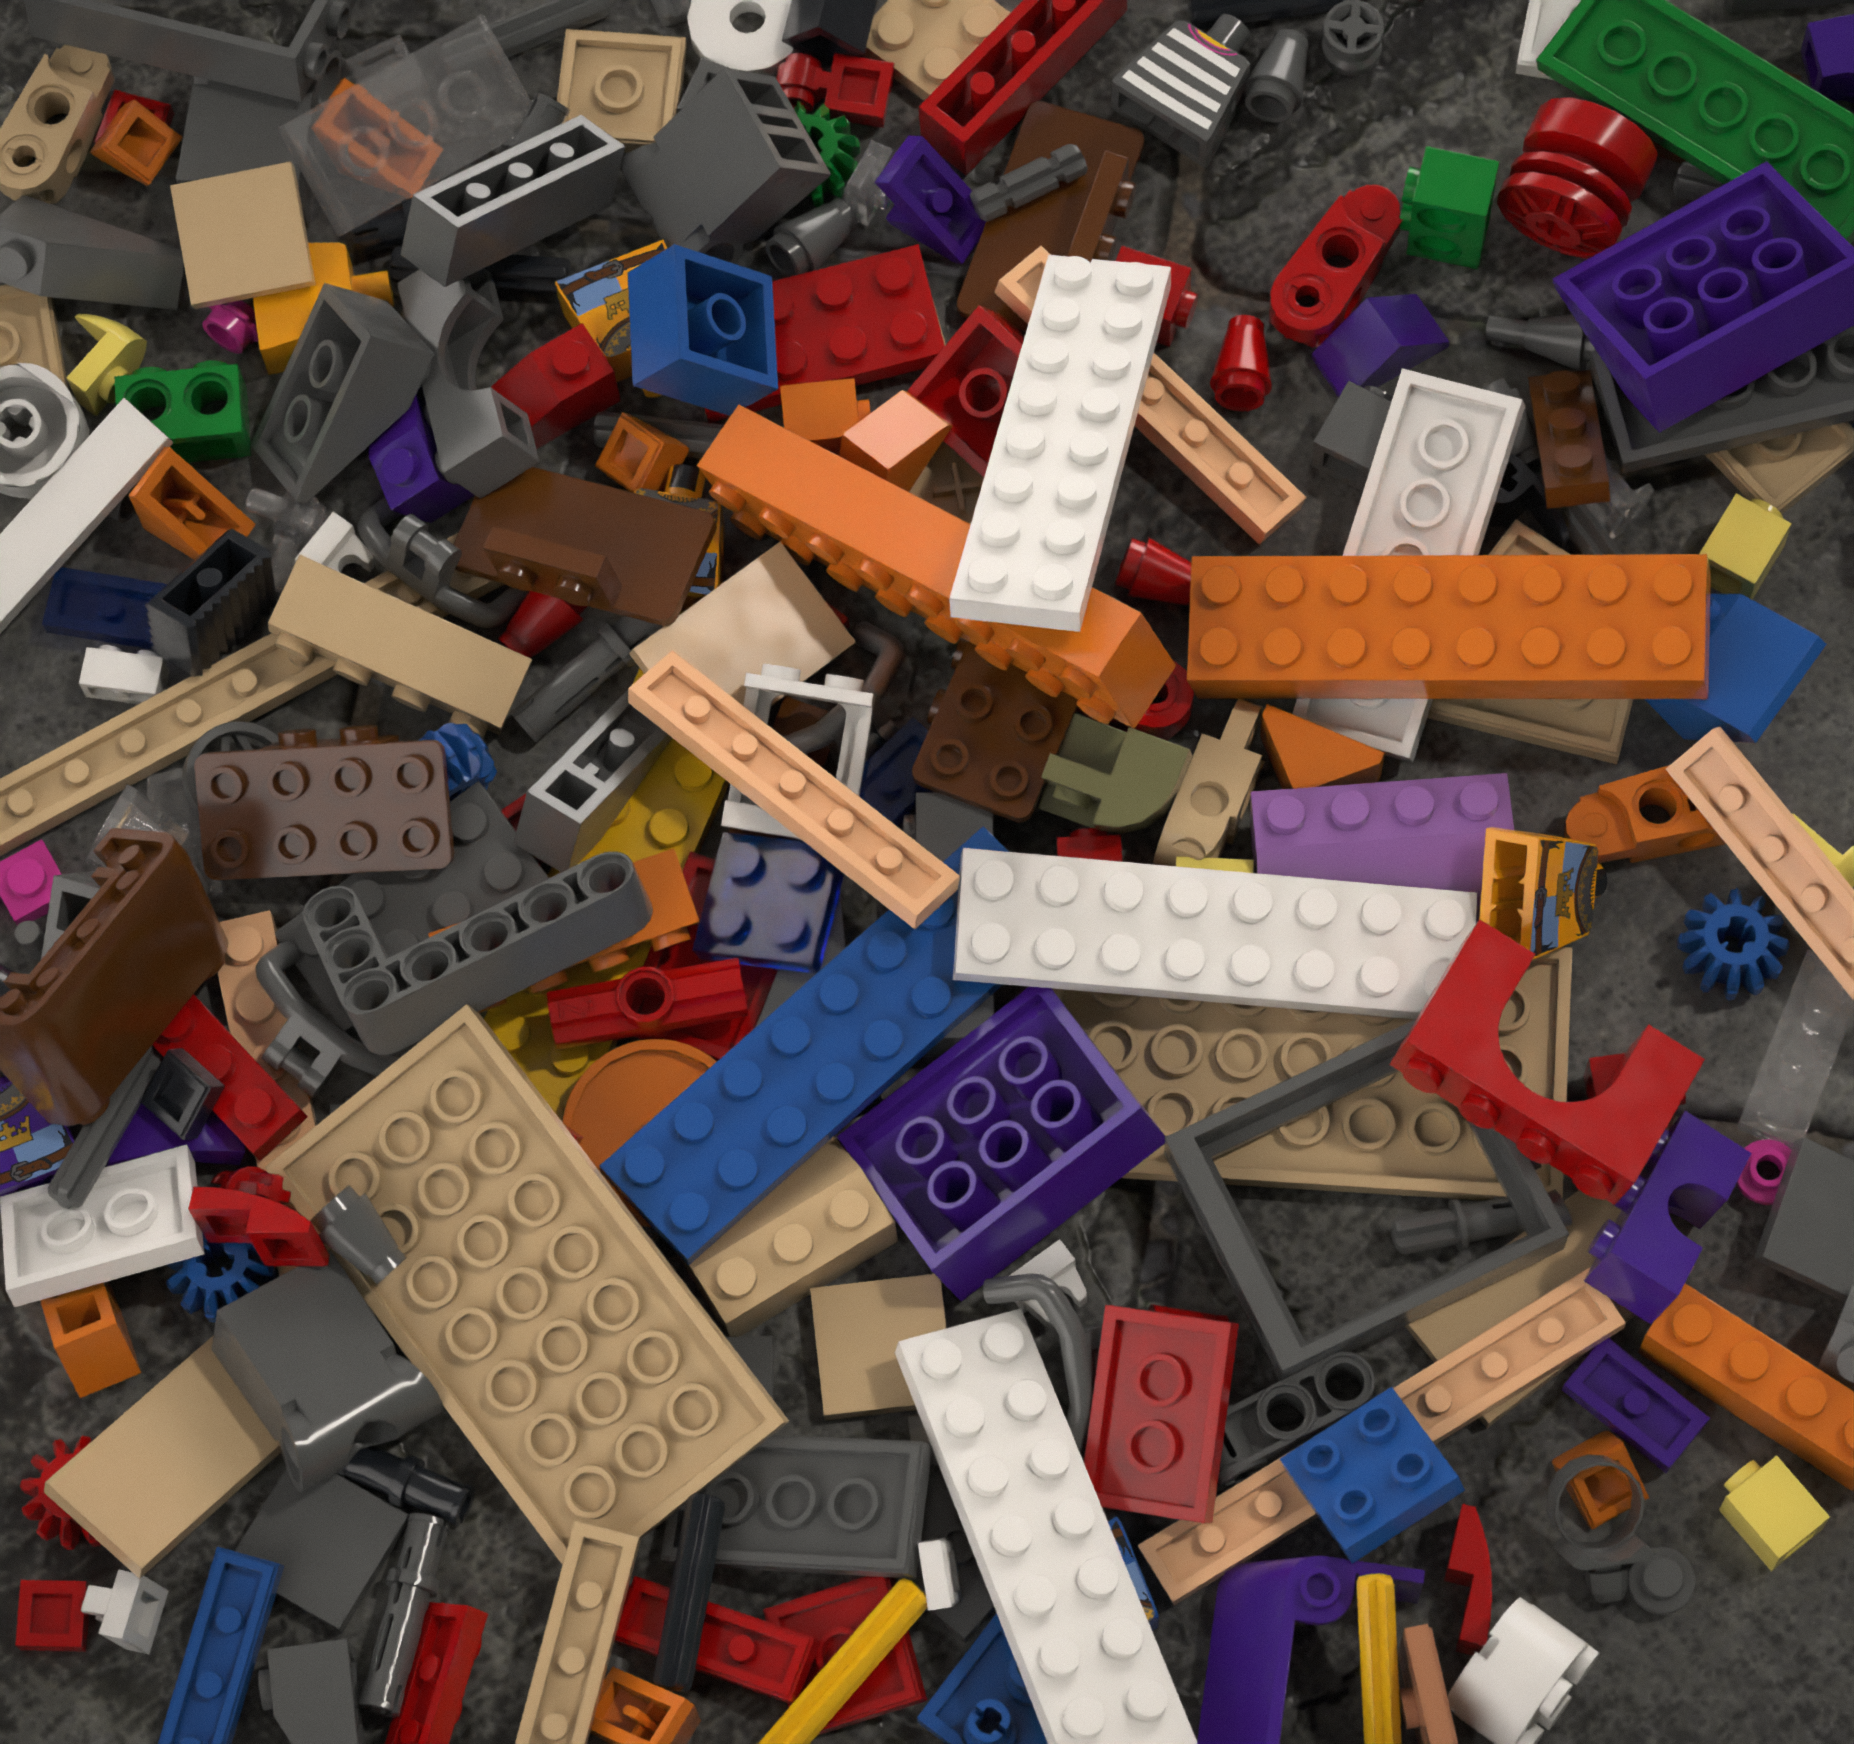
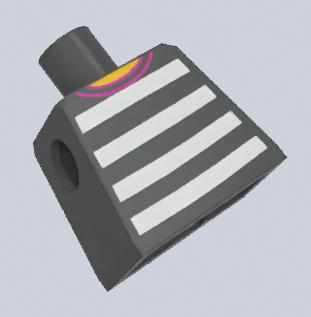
[1111,14,1251,169]

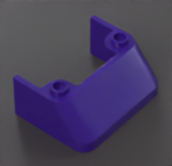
[1197,1556,1425,1744]

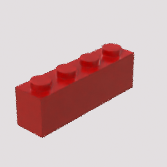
[918,0,1127,175]

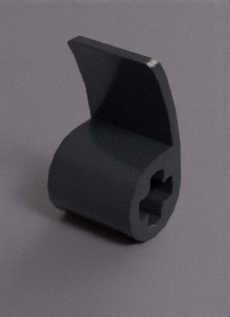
[1488,453,1569,552]

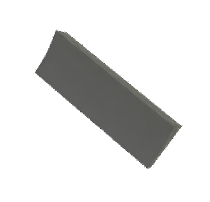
[1590,326,1854,474]

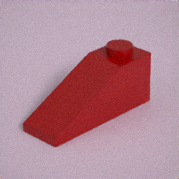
[491,323,621,449]

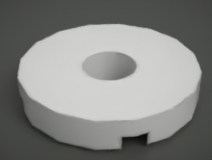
[687,0,800,76]

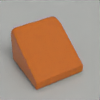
[90,100,183,186]
[595,412,689,493]
[1552,1431,1649,1530]

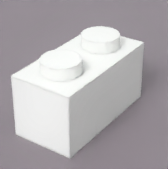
[79,645,170,704]

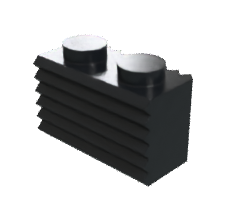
[144,529,277,677]

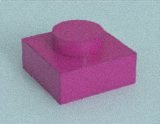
[0,839,62,926]

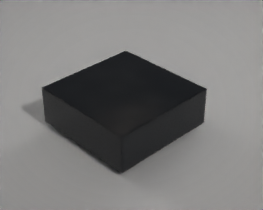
[141,1048,225,1140]

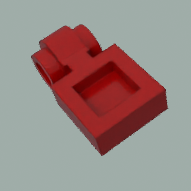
[776,53,894,128]

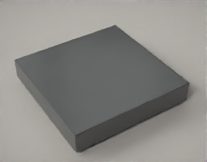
[1753,1137,1854,1302]
[235,1468,409,1633]

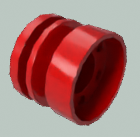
[1497,97,1658,259]

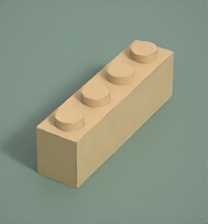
[268,554,532,738]

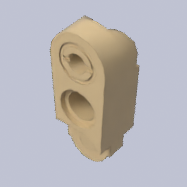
[0,45,115,204]
[1153,698,1265,866]

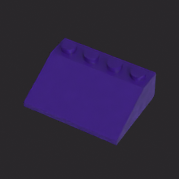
[1552,161,1854,433]
[837,986,1166,1302]

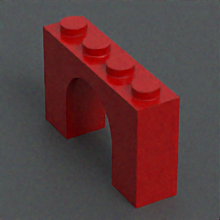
[1389,919,1705,1205]

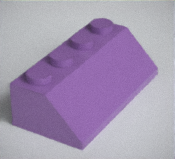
[1250,773,1514,923]

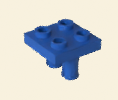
[1280,1387,1465,1564]
[916,1613,1048,1744]

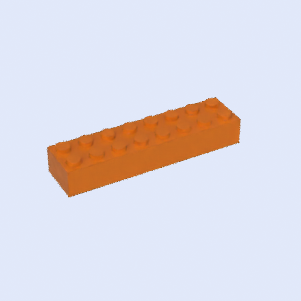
[697,404,1176,729]
[1187,554,1711,699]

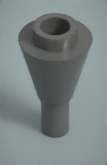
[1486,314,1596,371]

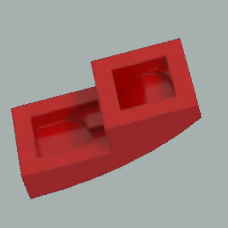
[188,1186,330,1266]
[1444,1504,1492,1656]

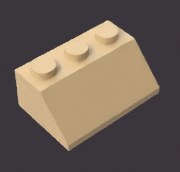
[675,1136,898,1337]

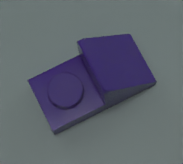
[874,135,986,264]

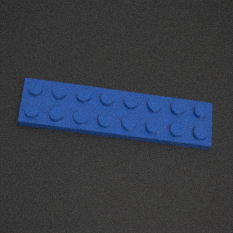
[599,826,1009,1266]

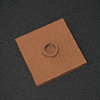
[1397,1624,1458,1744]

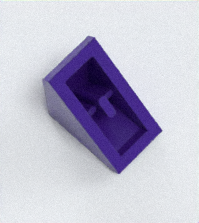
[1312,294,1450,398]

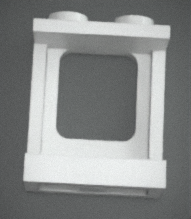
[721,664,876,840]

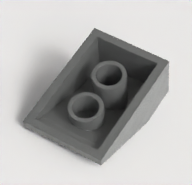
[250,283,434,503]

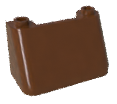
[0,828,229,1126]

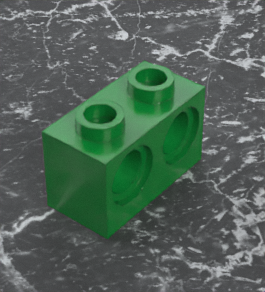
[1400,146,1499,270]
[114,360,251,463]

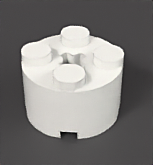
[0,363,89,499]
[1447,1597,1600,1744]

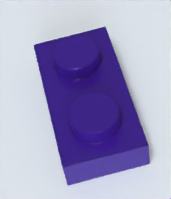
[1562,1338,1710,1474]

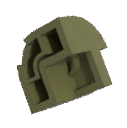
[1038,713,1193,834]

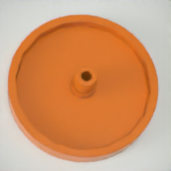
[562,1039,717,1228]

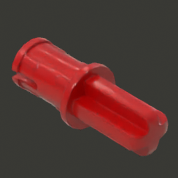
[211,1166,291,1204]

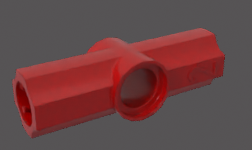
[547,958,749,1050]

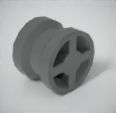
[1322,0,1384,76]

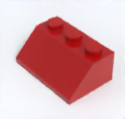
[907,305,1133,477]

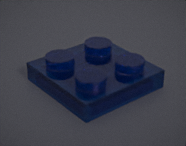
[692,832,844,974]

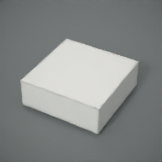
[918,1537,963,1611]

